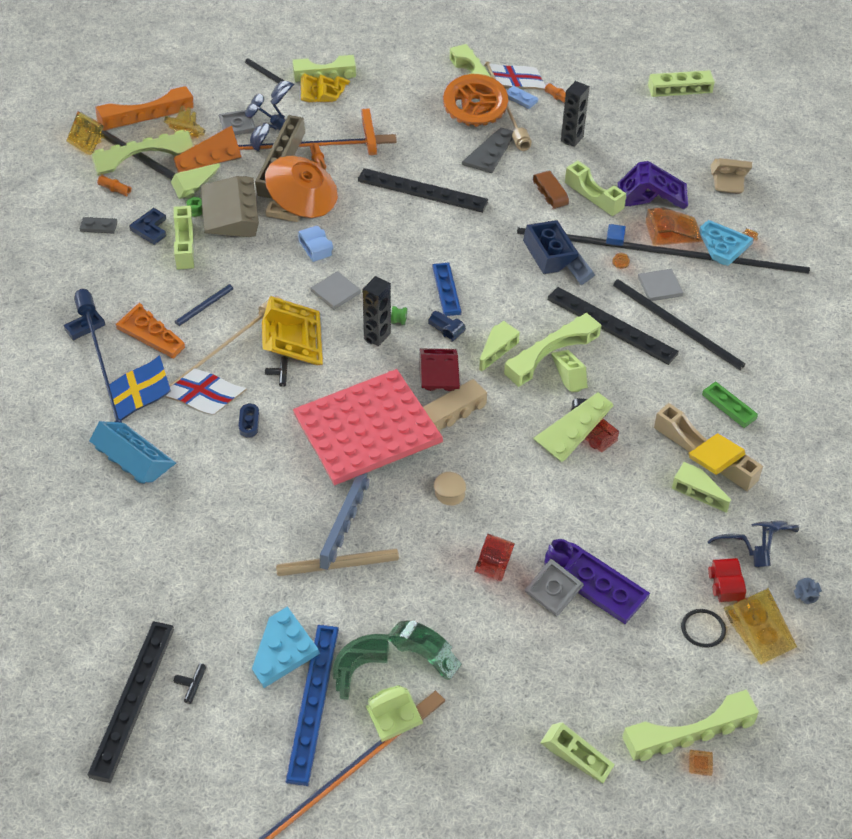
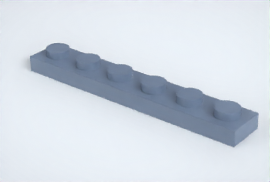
[320,473,370,570]

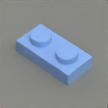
[507,86,538,109]

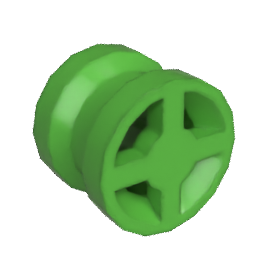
[186,197,202,217]
[391,306,408,325]

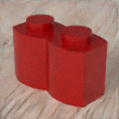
[708,558,746,602]

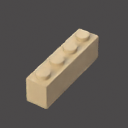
[423,379,487,432]

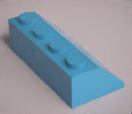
[89,421,176,484]

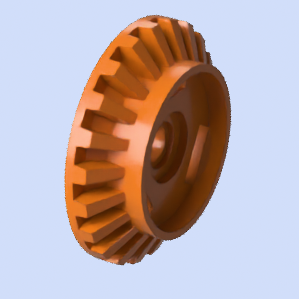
[443,74,508,127]

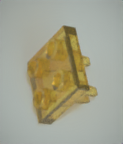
[164,106,206,137]
[66,111,105,155]

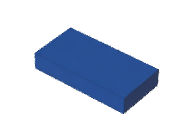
[606,224,626,246]

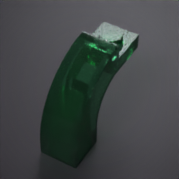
[386,620,462,680]
[333,634,389,700]

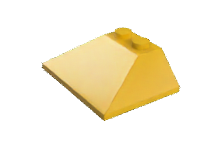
[262,296,323,365]

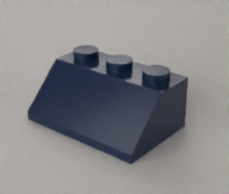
[523,220,579,274]

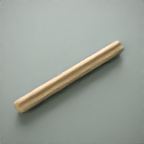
[276,549,399,576]

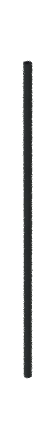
[517,227,810,274]

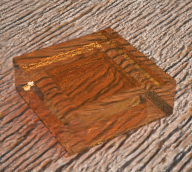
[689,749,713,776]

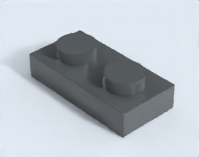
[80,217,118,234]

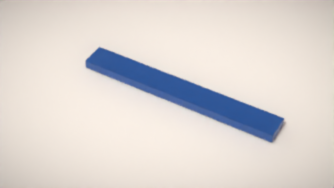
[286,625,339,786]

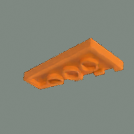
[174,125,242,173]
[116,302,185,359]

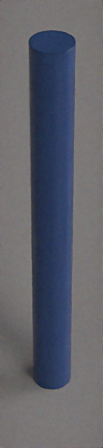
[175,284,233,326]

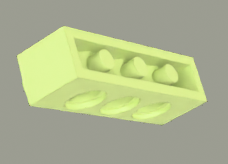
[648,70,715,97]

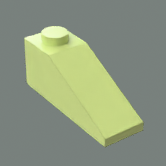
[171,163,220,199]
[479,321,520,372]
[551,350,588,392]
[672,462,731,513]
[541,723,615,783]

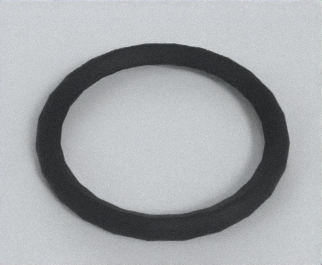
[681,609,726,648]

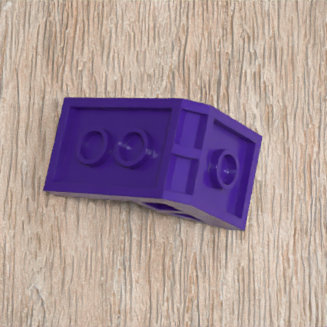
[618,161,688,209]

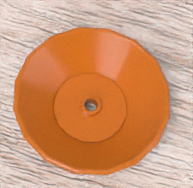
[265,156,338,218]

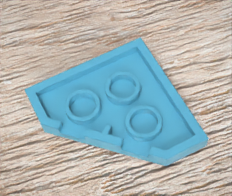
[699,220,754,266]
[252,606,320,688]

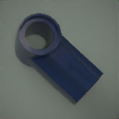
[428,310,466,342]

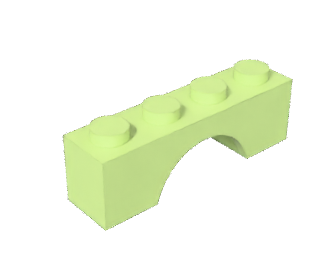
[450,44,492,77]
[292,55,356,82]
[565,161,626,216]
[173,206,194,269]

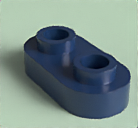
[238,403,260,438]

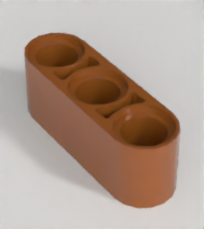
[533,170,569,210]

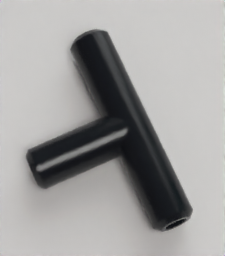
[265,356,288,387]
[173,663,207,704]

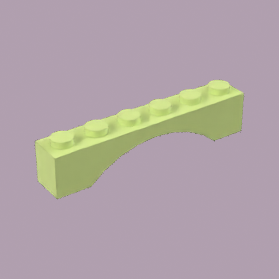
[92,130,193,176]
[504,313,601,387]
[622,690,759,761]

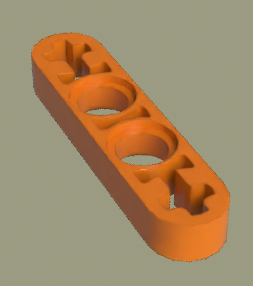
[361,108,377,156]

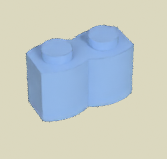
[298,225,333,262]

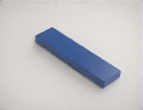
[432,262,462,316]

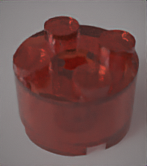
[474,533,515,581]

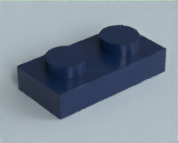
[63,310,105,341]

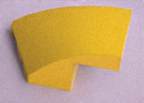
[301,73,350,102]

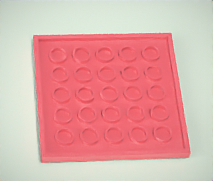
[293,369,443,486]

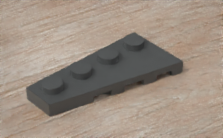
[462,127,513,173]

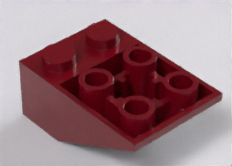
[419,348,460,391]

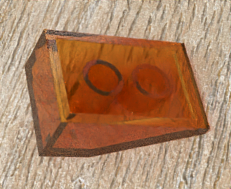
[645,208,703,246]

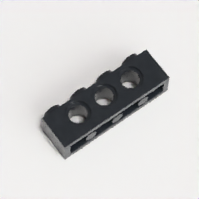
[561,81,590,147]
[362,276,391,346]

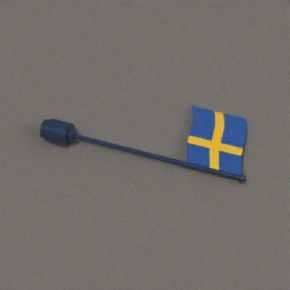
[74,289,171,423]

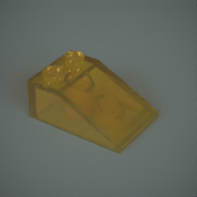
[723,588,797,664]

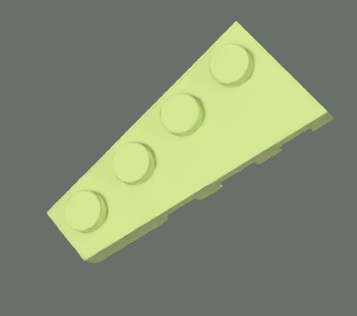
[533,392,614,462]

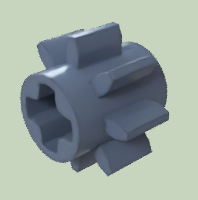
[794,578,822,604]

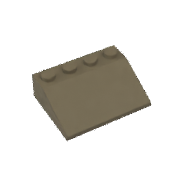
[200,176,259,237]

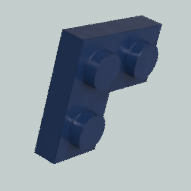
[129,207,166,245]

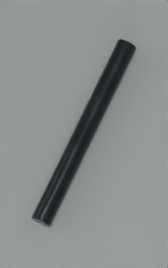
[245,58,285,83]

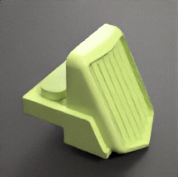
[366,685,423,742]

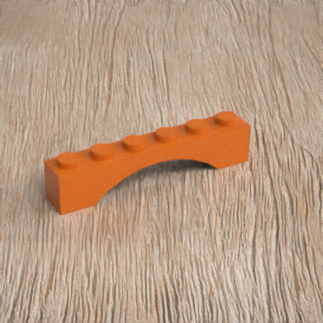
[95,86,194,131]

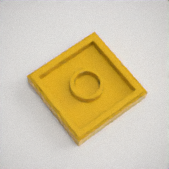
[689,433,746,475]

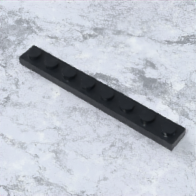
[358,168,488,213]
[547,287,679,365]
[88,621,174,783]

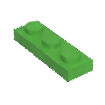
[702,381,758,428]

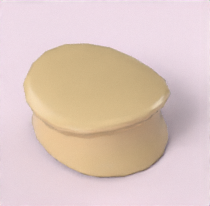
[434,472,466,506]

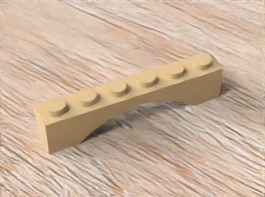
[654,403,763,492]

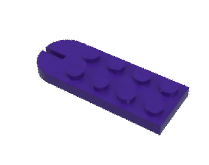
[544,539,650,624]

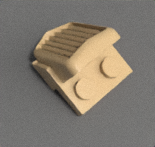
[710,158,752,194]

